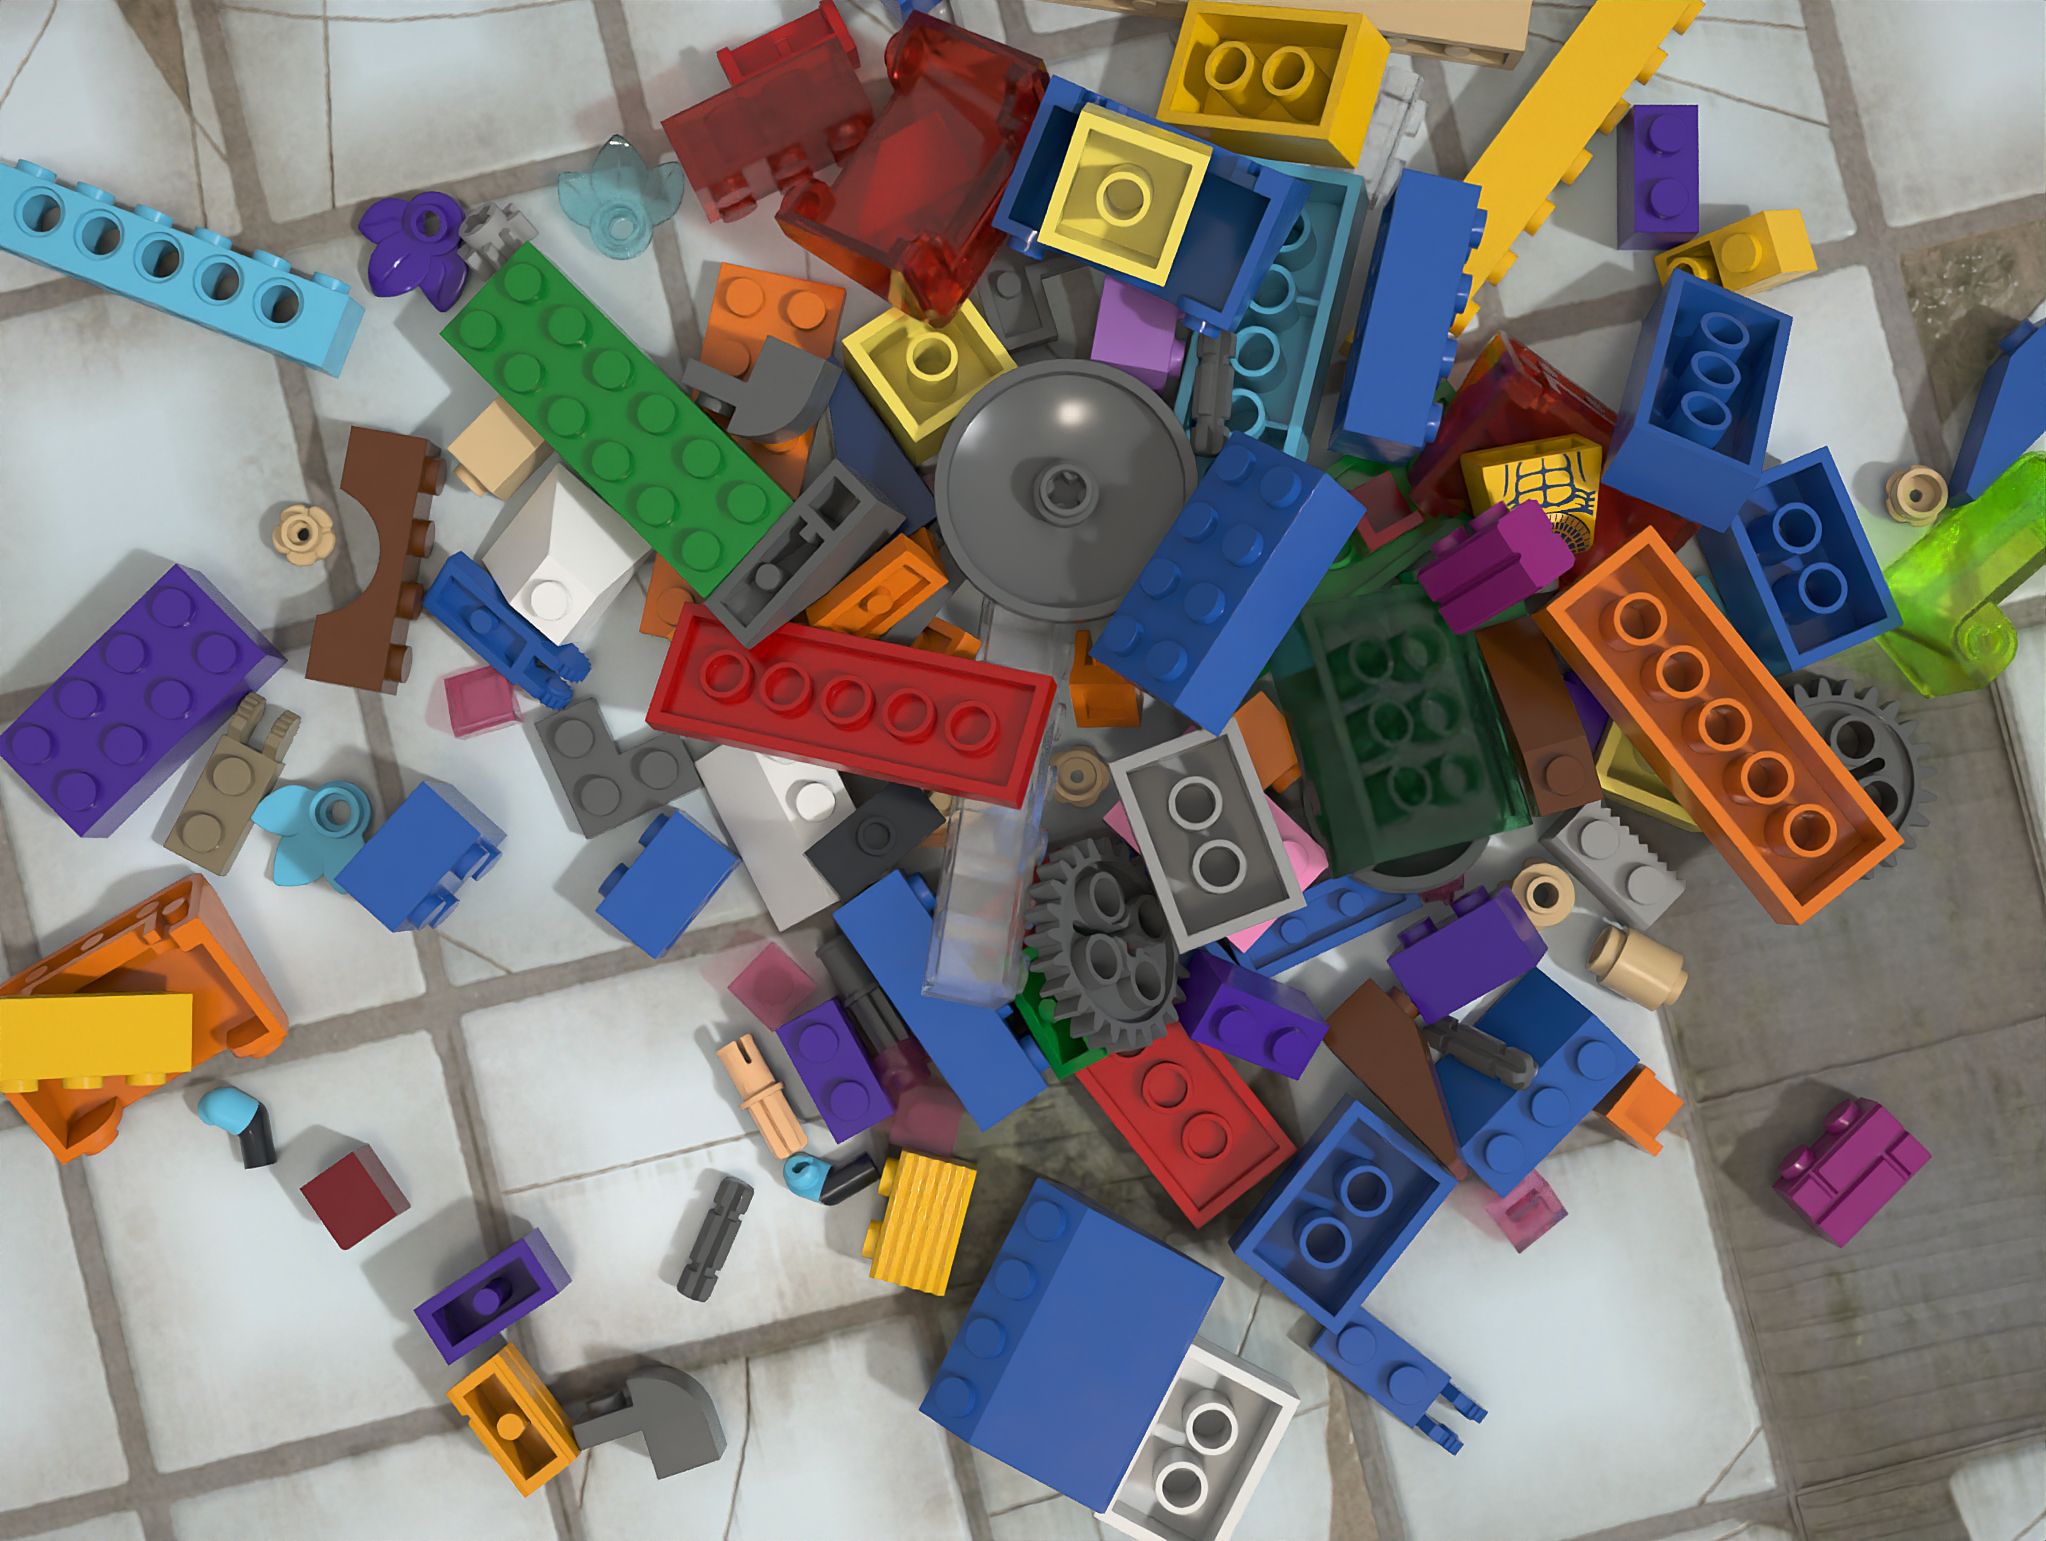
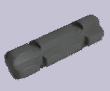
[1190,329,1237,458]
[1422,1015,1539,1091]
[677,1177,754,1302]

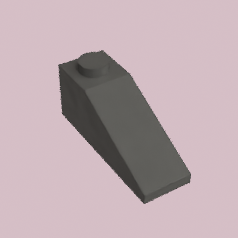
[703,457,907,649]

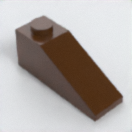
[1472,615,1605,818]
[1322,978,1469,1182]

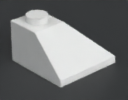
[482,462,654,646]

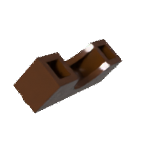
[305,426,447,696]

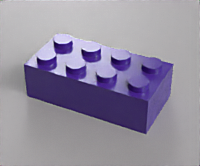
[0,563,288,838]

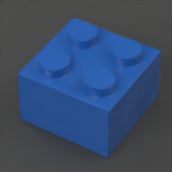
[334,781,507,933]

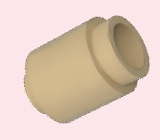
[1585,924,1688,1011]

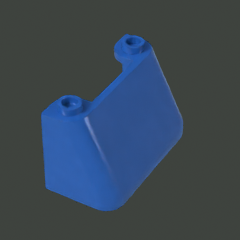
[991,74,1312,339]

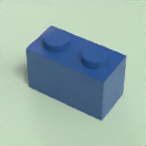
[595,810,743,960]

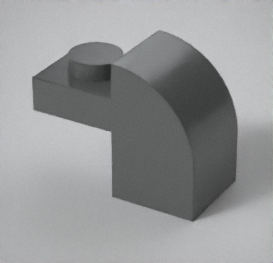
[680,335,843,444]
[572,1365,727,1480]

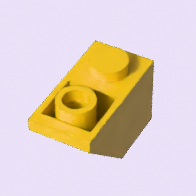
[1653,209,1818,297]

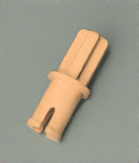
[715,1033,808,1160]

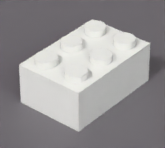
[1093,1335,1301,1541]

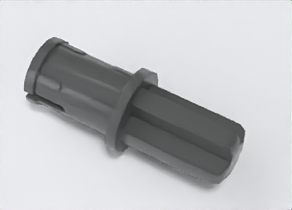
[815,933,912,1056]

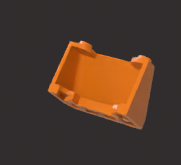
[0,873,289,1165]

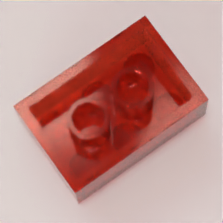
[660,36,879,224]

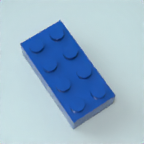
[1327,168,1487,468]
[1600,268,1793,534]
[1088,429,1367,737]
[832,868,1051,1133]

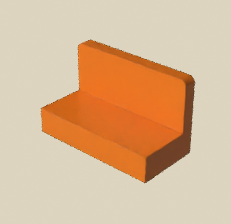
[806,527,949,640]

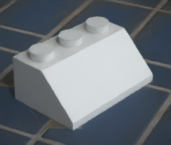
[694,745,892,932]

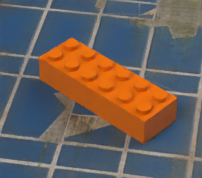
[1530,525,1905,926]

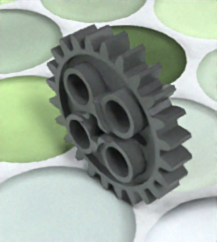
[1785,678,1938,880]
[1023,837,1190,1054]

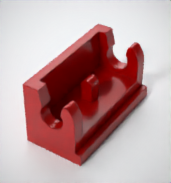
[716,0,861,121]

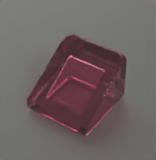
[444,665,524,740]

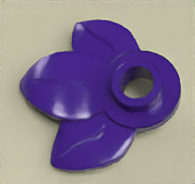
[358,191,469,312]

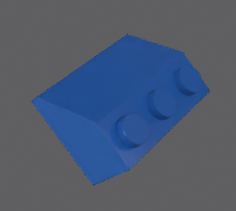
[1434,966,1640,1199]

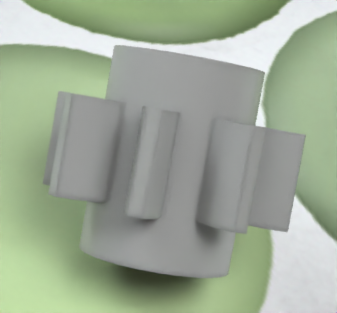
[457,202,539,282]

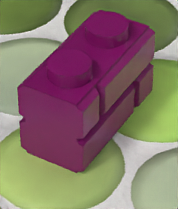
[1417,498,1576,635]
[1772,1097,1932,1249]

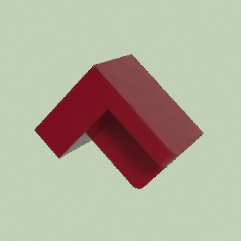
[1346,470,1427,560]
[300,1144,411,1250]

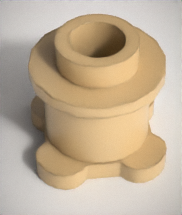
[1496,857,1575,932]

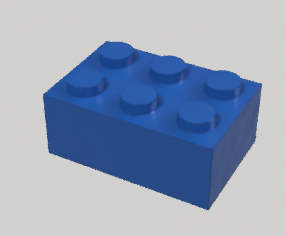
[1690,446,1904,678]
[1228,1092,1459,1336]

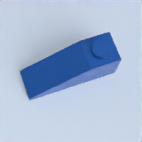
[1947,317,2046,510]

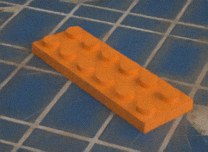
[639,262,847,640]

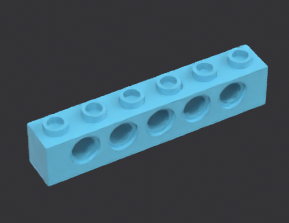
[0,159,365,379]

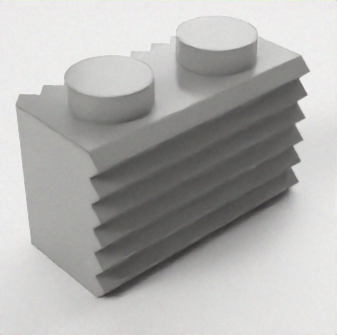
[1538,800,1686,931]

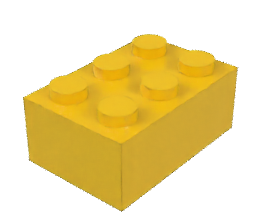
[1155,0,1391,170]

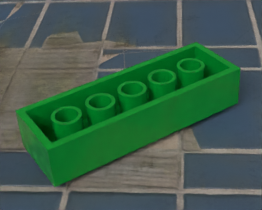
[439,240,796,599]

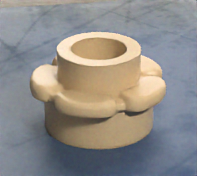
[1885,465,1948,527]
[272,504,336,567]
[1047,745,1109,808]

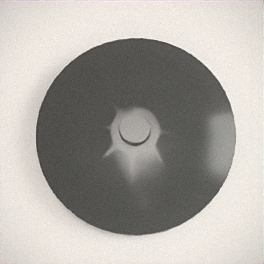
[934,358,1199,624]

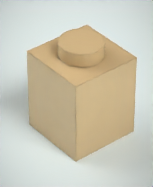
[447,395,556,502]

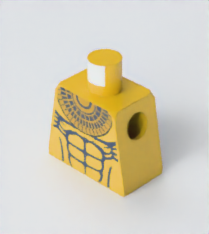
[1460,433,1602,593]

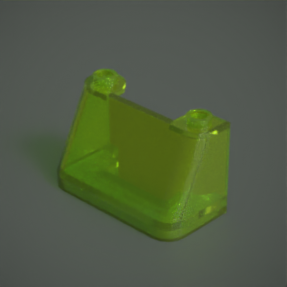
[1874,450,2046,699]

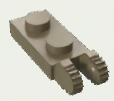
[163,691,301,876]

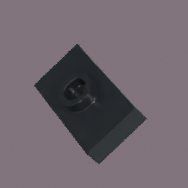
[802,782,947,905]

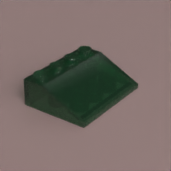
[1268,584,1533,880]

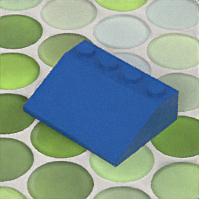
[919,1178,1225,1514]

